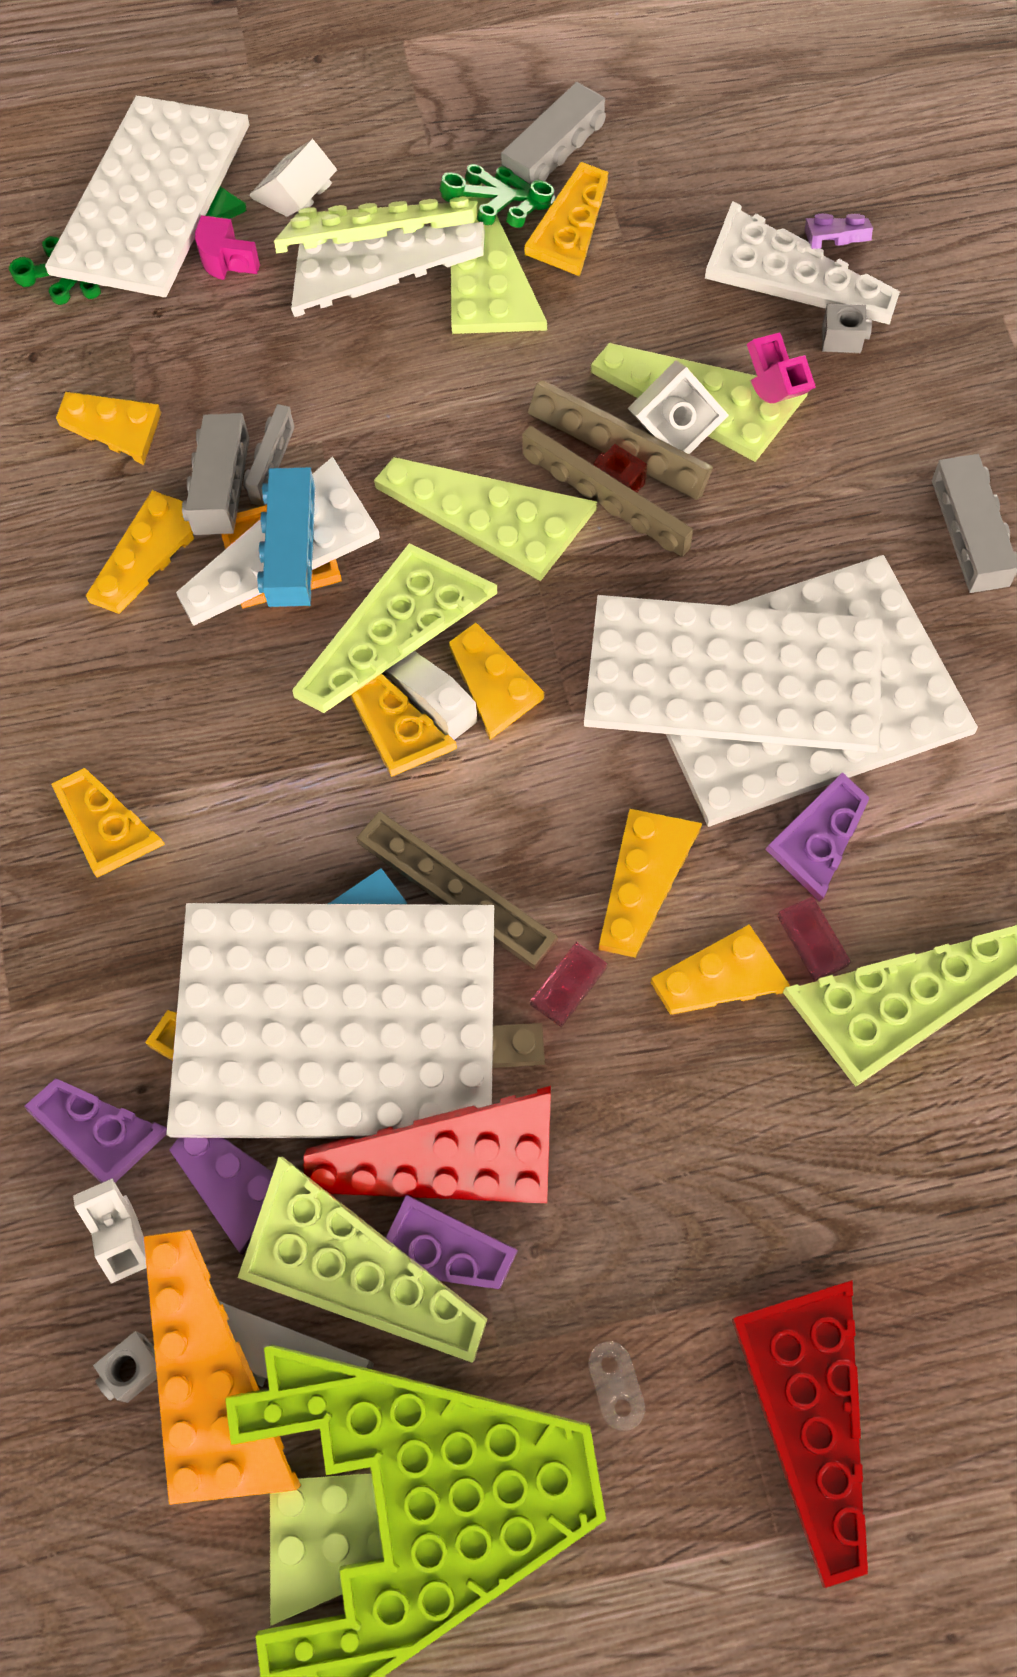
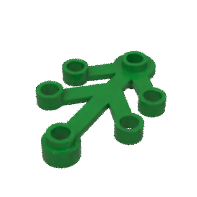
[439,164,555,228]
[9,236,101,305]

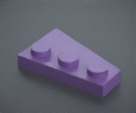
[765,772,869,902]
[25,1078,167,1183]
[170,1137,273,1255]
[386,1195,518,1289]

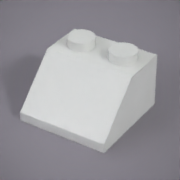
[249,139,337,217]
[627,360,729,454]

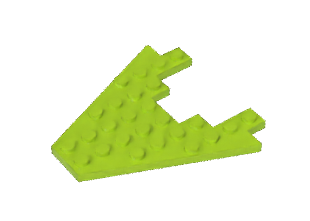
[225,1345,606,1677]

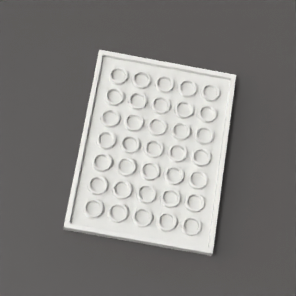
[666,555,978,827]
[167,903,494,1139]

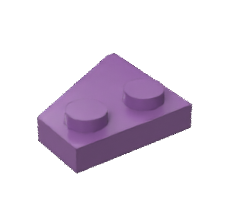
[805,214,873,249]

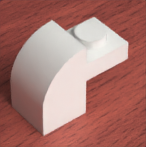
[73,1179,147,1284]

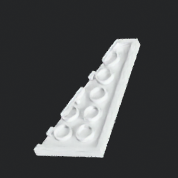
[705,201,900,325]
[291,222,485,317]
[176,457,380,626]

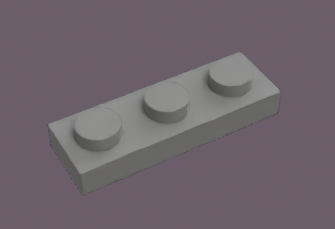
[243,404,295,506]

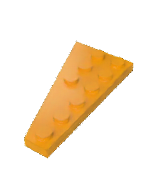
[144,1230,301,1505]

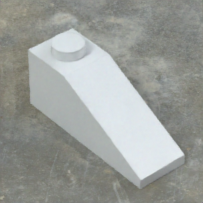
[384,651,477,740]

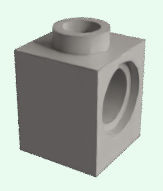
[822,304,872,353]
[93,1331,157,1403]

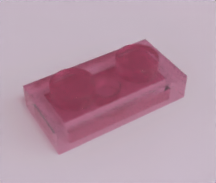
[777,896,851,982]
[530,942,608,1027]

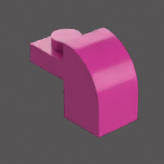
[195,216,260,280]
[747,332,816,403]

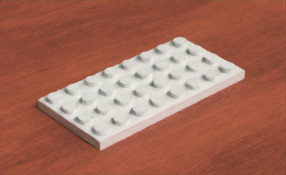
[45,95,249,297]
[584,595,883,753]

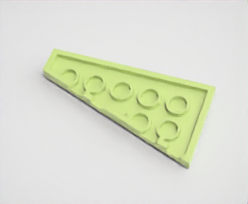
[451,181,547,334]
[274,197,478,254]
[591,343,808,462]
[374,457,597,581]
[292,543,497,713]
[783,925,1017,1087]
[238,1157,488,1363]
[270,1473,384,1626]

